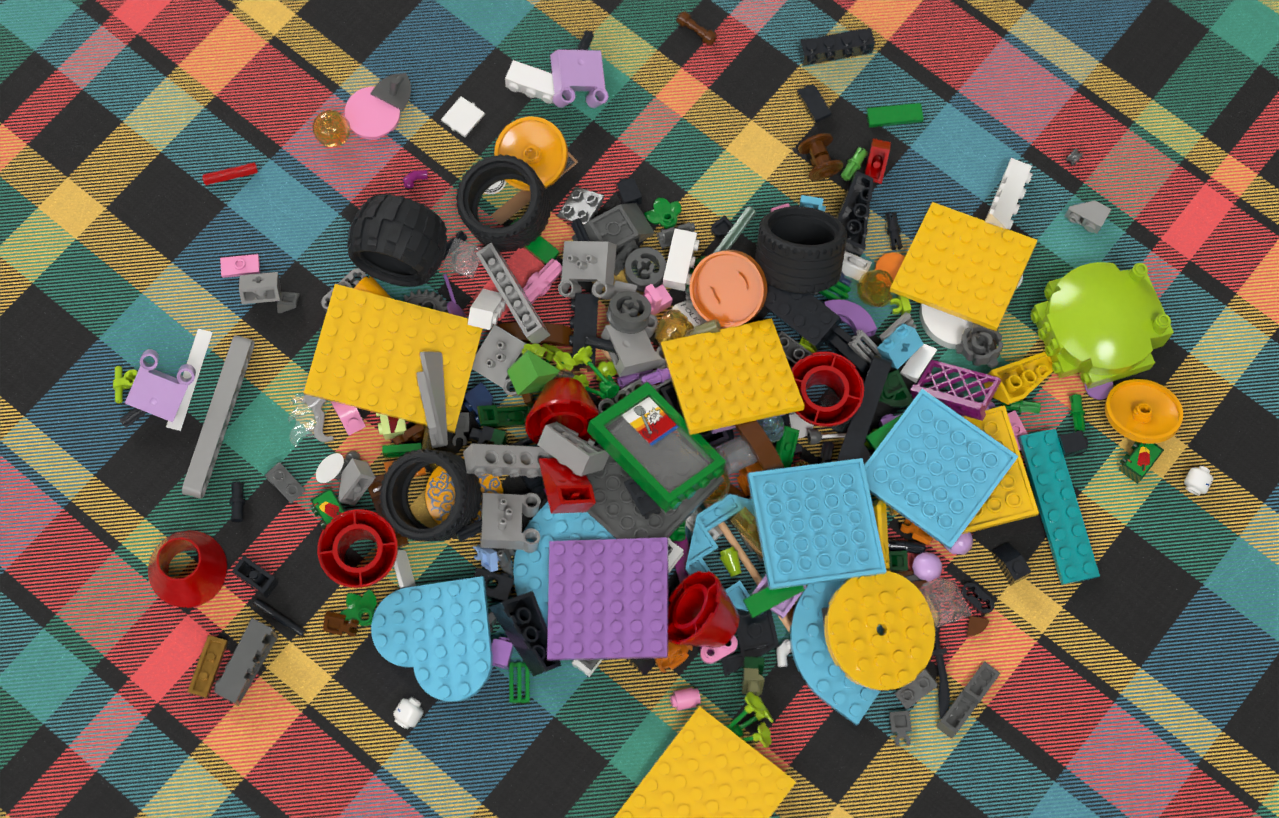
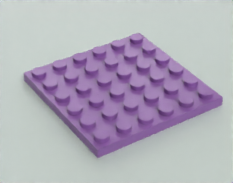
[547,538,668,661]

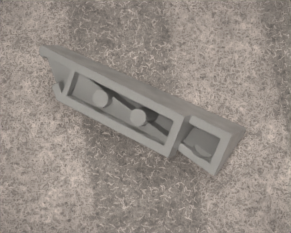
[416,352,448,449]

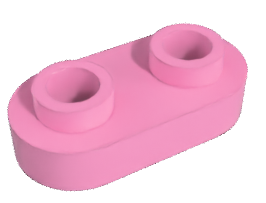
[700,636,738,664]

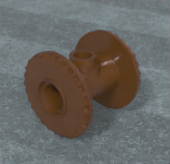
[798,133,843,181]

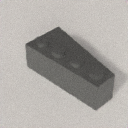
[214,618,279,706]

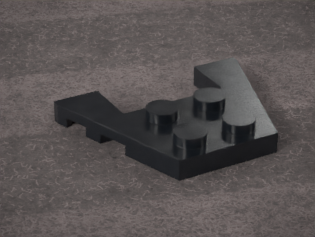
[721,609,779,676]

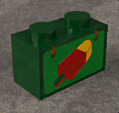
[1119,442,1164,484]
[310,488,345,530]

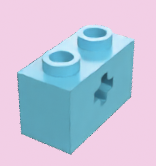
[877,323,924,369]

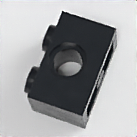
[232,556,279,598]
[473,567,515,603]

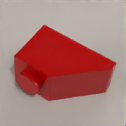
[865,139,891,184]

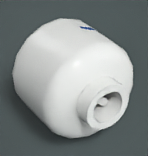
[1184,466,1213,496]
[394,697,423,729]

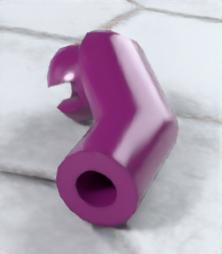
[403,170,428,188]

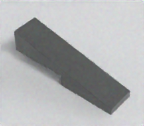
[936,661,1001,739]

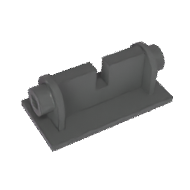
[656,222,695,249]
[614,240,638,276]

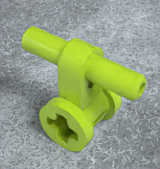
[113,366,138,403]

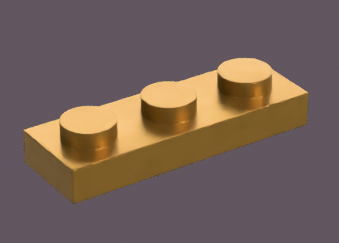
[187,635,228,699]

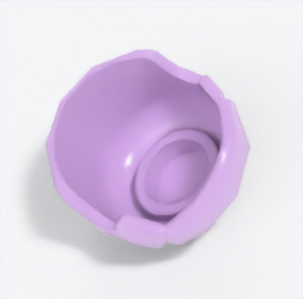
[944,532,973,555]
[912,552,942,582]

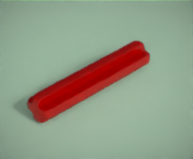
[202,163,258,185]

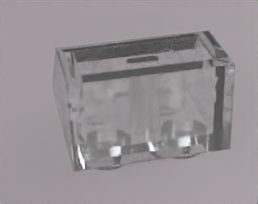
[714,435,757,475]
[920,578,972,628]

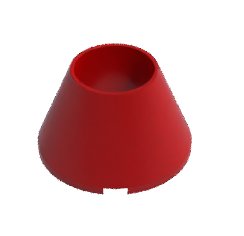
[791,352,864,427]
[525,377,600,444]
[317,509,398,588]
[148,530,228,608]
[668,571,739,648]

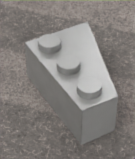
[537,422,609,476]

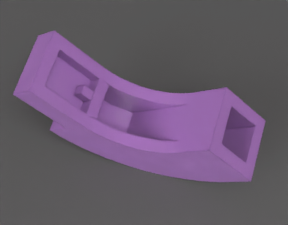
[824,300,877,340]

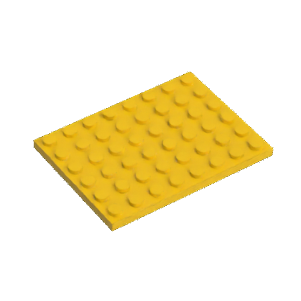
[303,284,483,433]
[614,706,796,818]

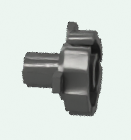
[956,324,1003,368]

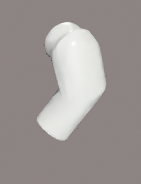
[776,639,791,667]

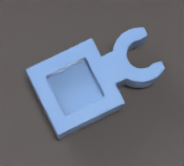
[473,545,499,572]

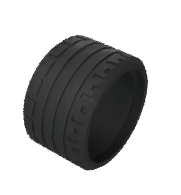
[456,155,551,251]
[755,206,847,294]
[380,449,482,541]

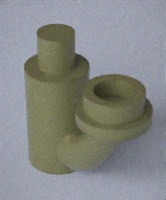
[689,319,721,336]

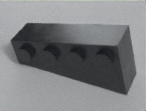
[836,171,874,257]
[489,591,562,677]

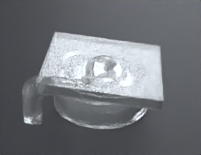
[442,238,484,279]

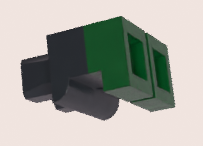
[469,426,509,445]

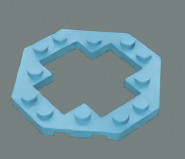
[685,494,763,614]

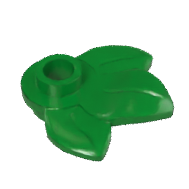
[645,198,682,229]
[340,590,377,626]

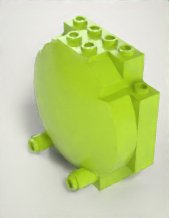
[1030,262,1174,389]

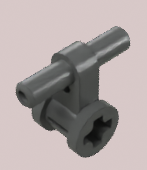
[492,548,516,578]

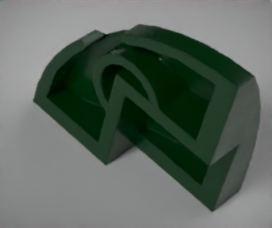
[879,370,913,407]

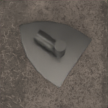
[370,72,411,111]

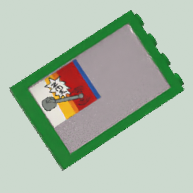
[587,382,727,513]

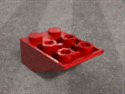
[539,458,596,514]

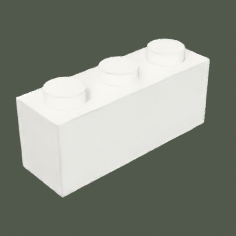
[505,60,555,104]
[663,229,700,291]
[468,289,506,330]

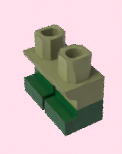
[742,657,765,703]

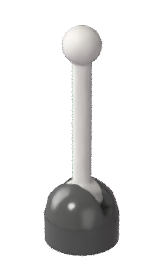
[807,429,846,445]

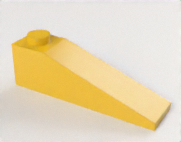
[983,352,1053,405]

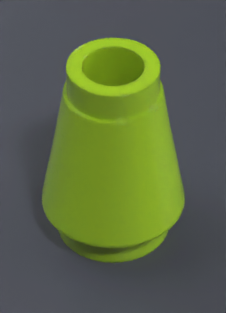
[719,547,742,577]

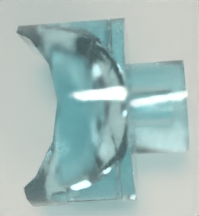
[758,415,784,442]

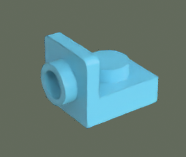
[799,195,826,212]

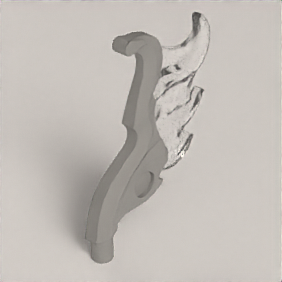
[288,387,334,448]

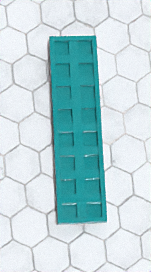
[1018,429,1100,586]

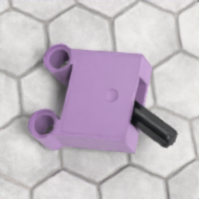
[550,30,608,108]
[120,349,196,427]

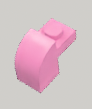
[643,284,673,315]
[330,401,366,435]

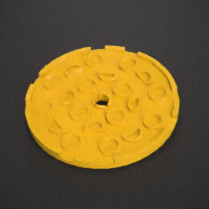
[824,571,935,691]

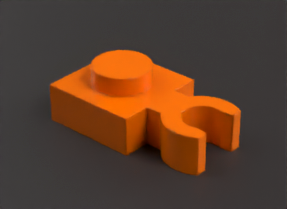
[900,518,933,546]

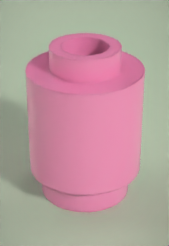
[670,687,701,711]

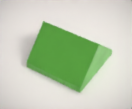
[507,350,560,395]

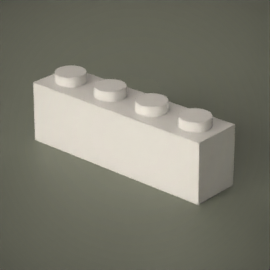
[985,158,1032,230]

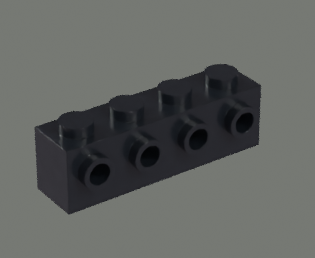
[798,27,875,66]

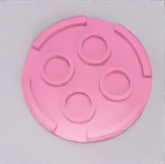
[345,87,400,140]

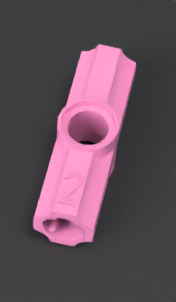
[523,259,562,304]

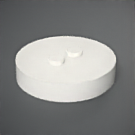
[920,303,980,350]

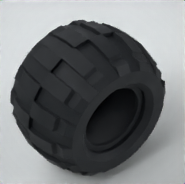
[347,195,447,287]

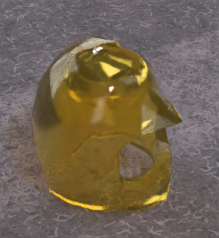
[655,310,694,343]

